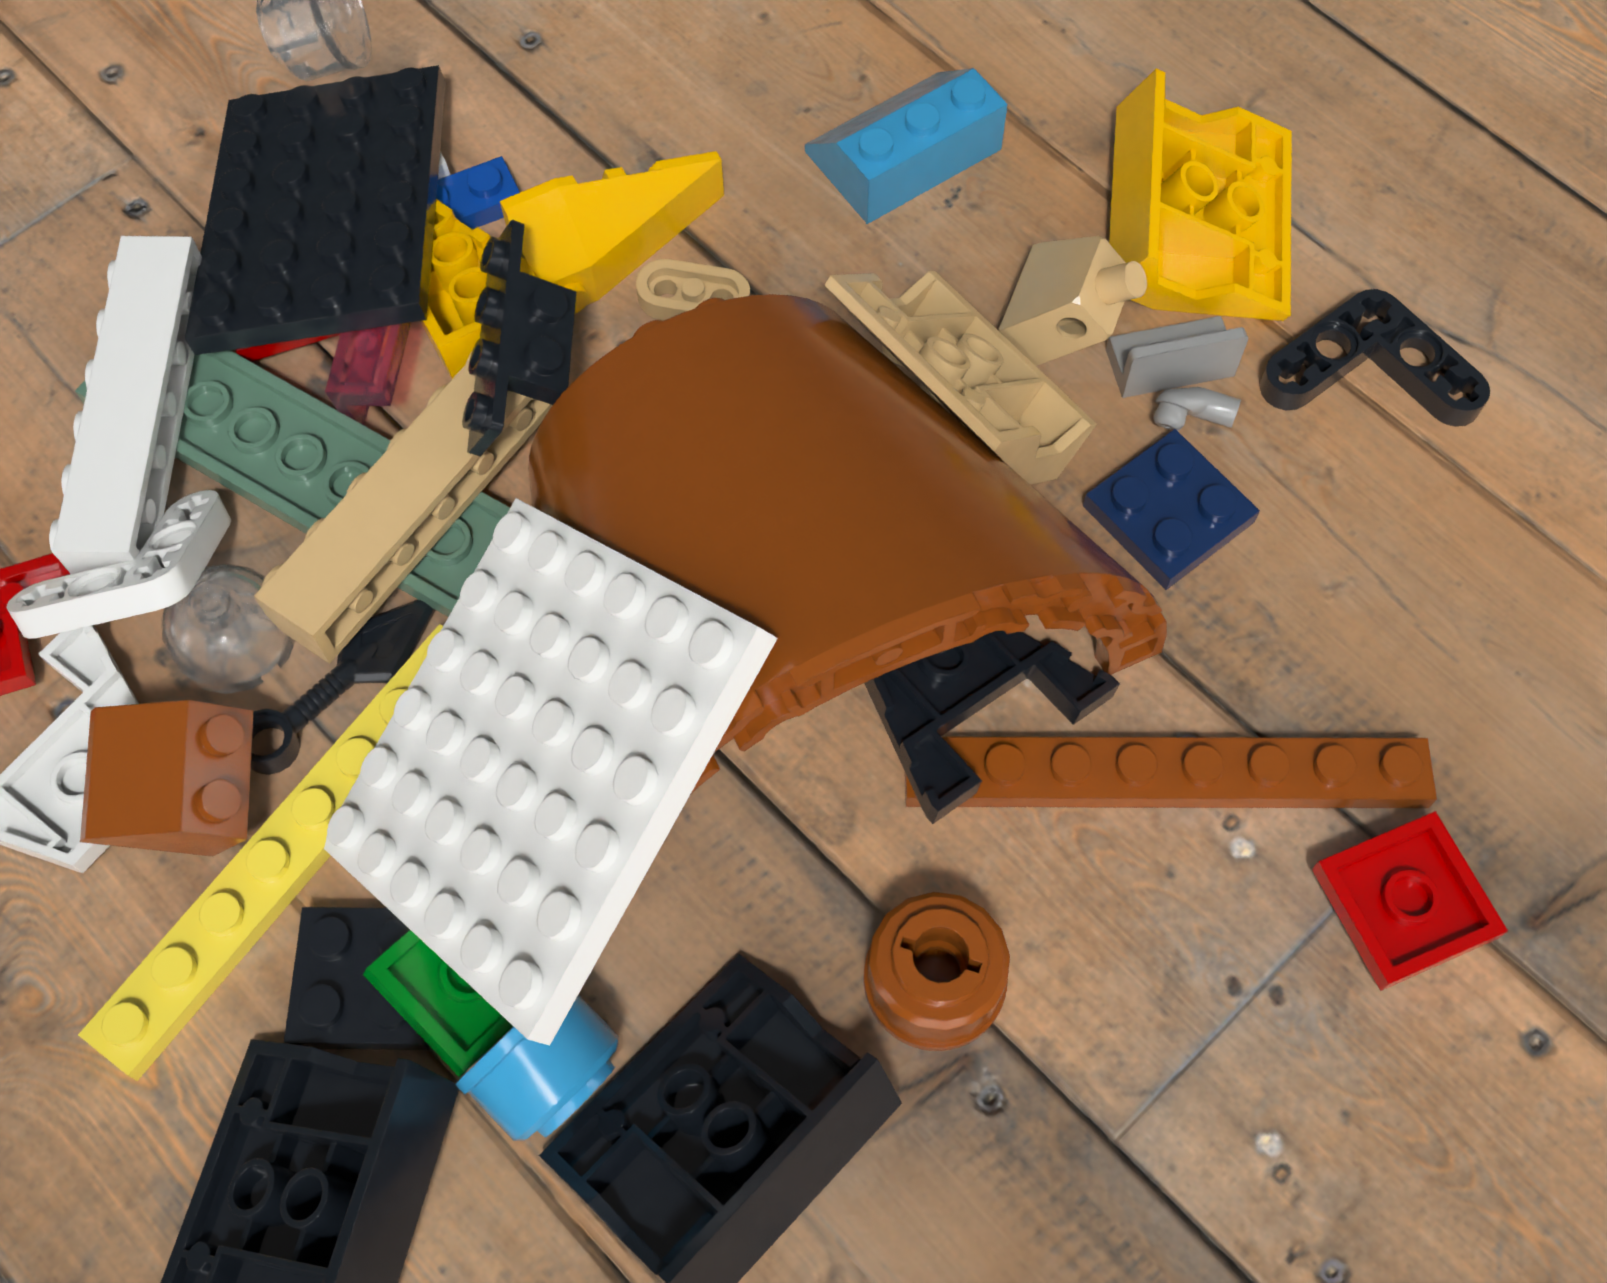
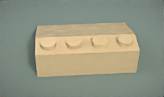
[825,271,1097,485]

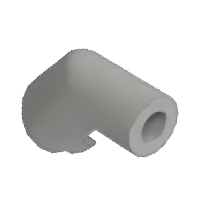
[1153,387,1241,431]

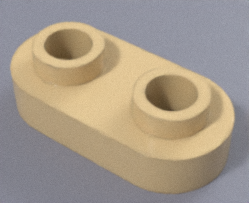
[636,259,751,320]

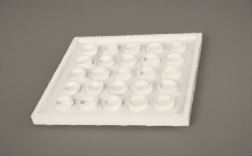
[324,498,778,1046]

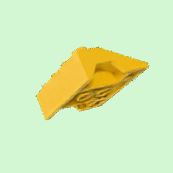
[1109,68,1292,321]

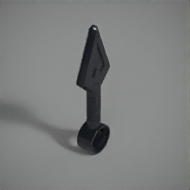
[251,600,435,775]

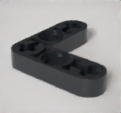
[1259,289,1491,427]

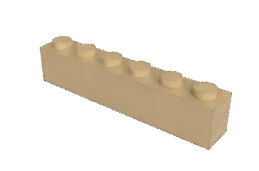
[254,352,553,664]

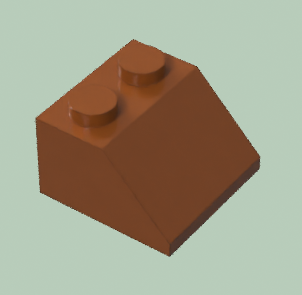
[80,700,253,857]

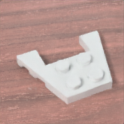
[0,625,139,873]

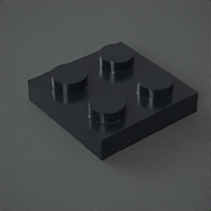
[284,907,429,1050]

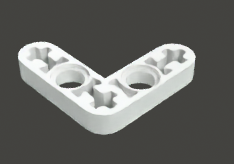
[6,490,231,639]

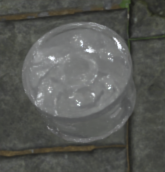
[256,0,372,82]

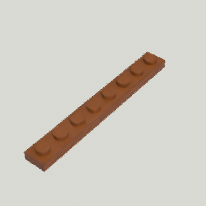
[905,737,1437,808]

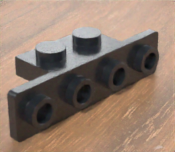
[462,219,576,457]

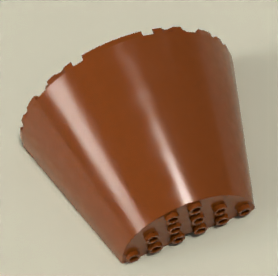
[528,294,1167,795]

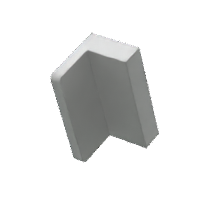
[1106,316,1249,398]

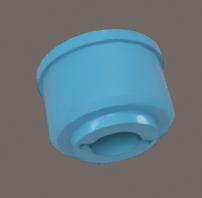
[455,994,619,1141]

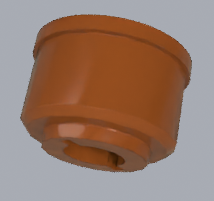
[864,892,1010,1051]

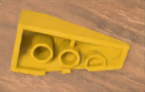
[500,151,724,314]
[420,199,536,379]

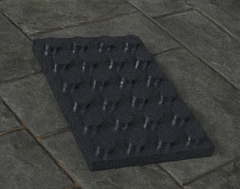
[185,65,446,355]

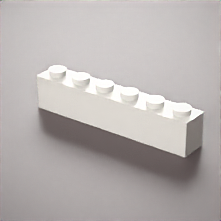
[49,236,202,574]

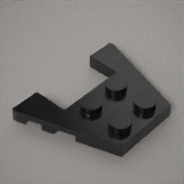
[864,631,1120,824]

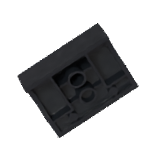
[539,954,902,1283]
[160,1039,459,1283]

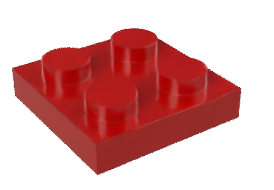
[1312,811,1508,991]

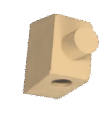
[999,236,1147,366]

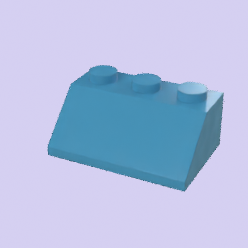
[805,68,1008,224]

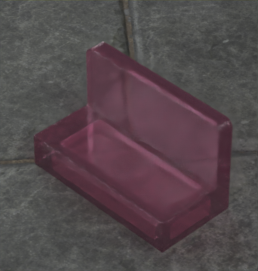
[325,322,411,426]

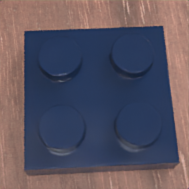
[1083,429,1260,590]

